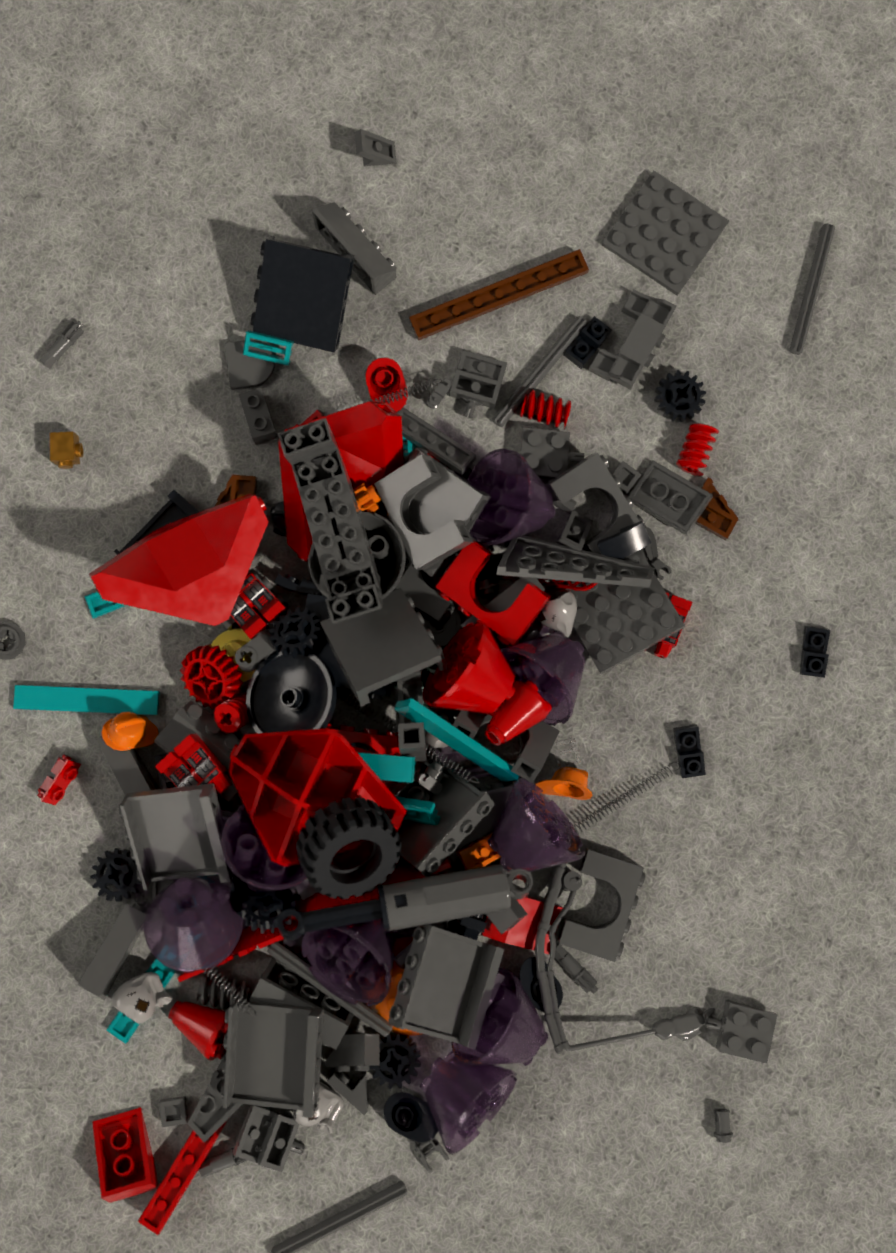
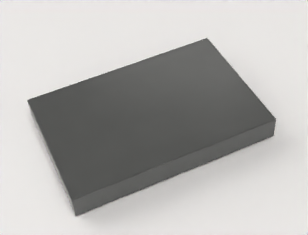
[628,460,713,536]

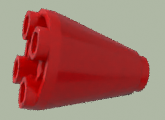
[485,681,552,746]
[168,1000,228,1061]

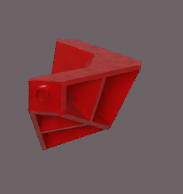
[278,401,404,562]
[89,493,269,626]
[229,728,407,867]

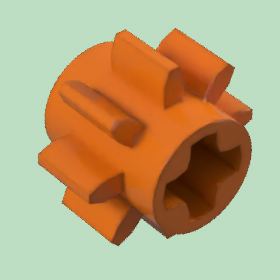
[354,483,382,513]

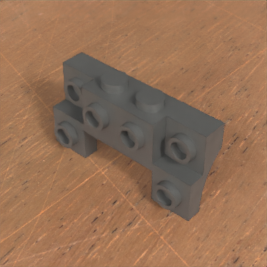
[589,289,677,390]

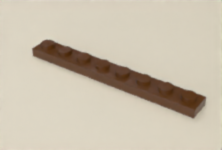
[409,249,589,341]

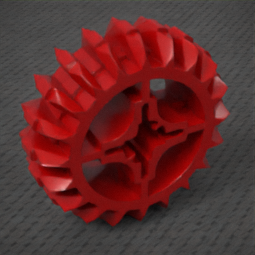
[179,644,243,709]

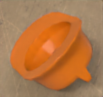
[101,712,159,751]
[534,767,592,800]

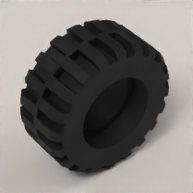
[296,797,401,899]

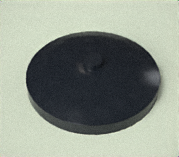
[246,651,337,733]

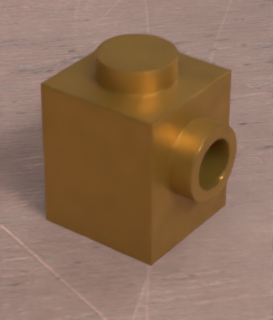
[50,431,84,469]

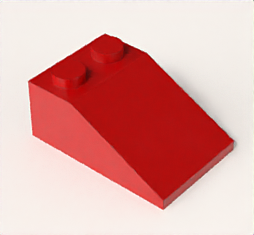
[481,896,563,954]
[92,1107,159,1203]

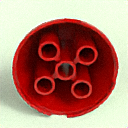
[422,620,516,716]

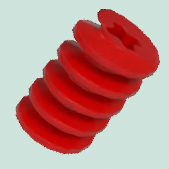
[520,389,571,429]
[676,423,719,476]
[214,692,250,733]

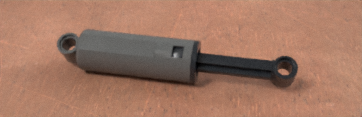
[277,864,533,940]

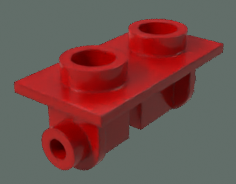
[37,754,82,805]

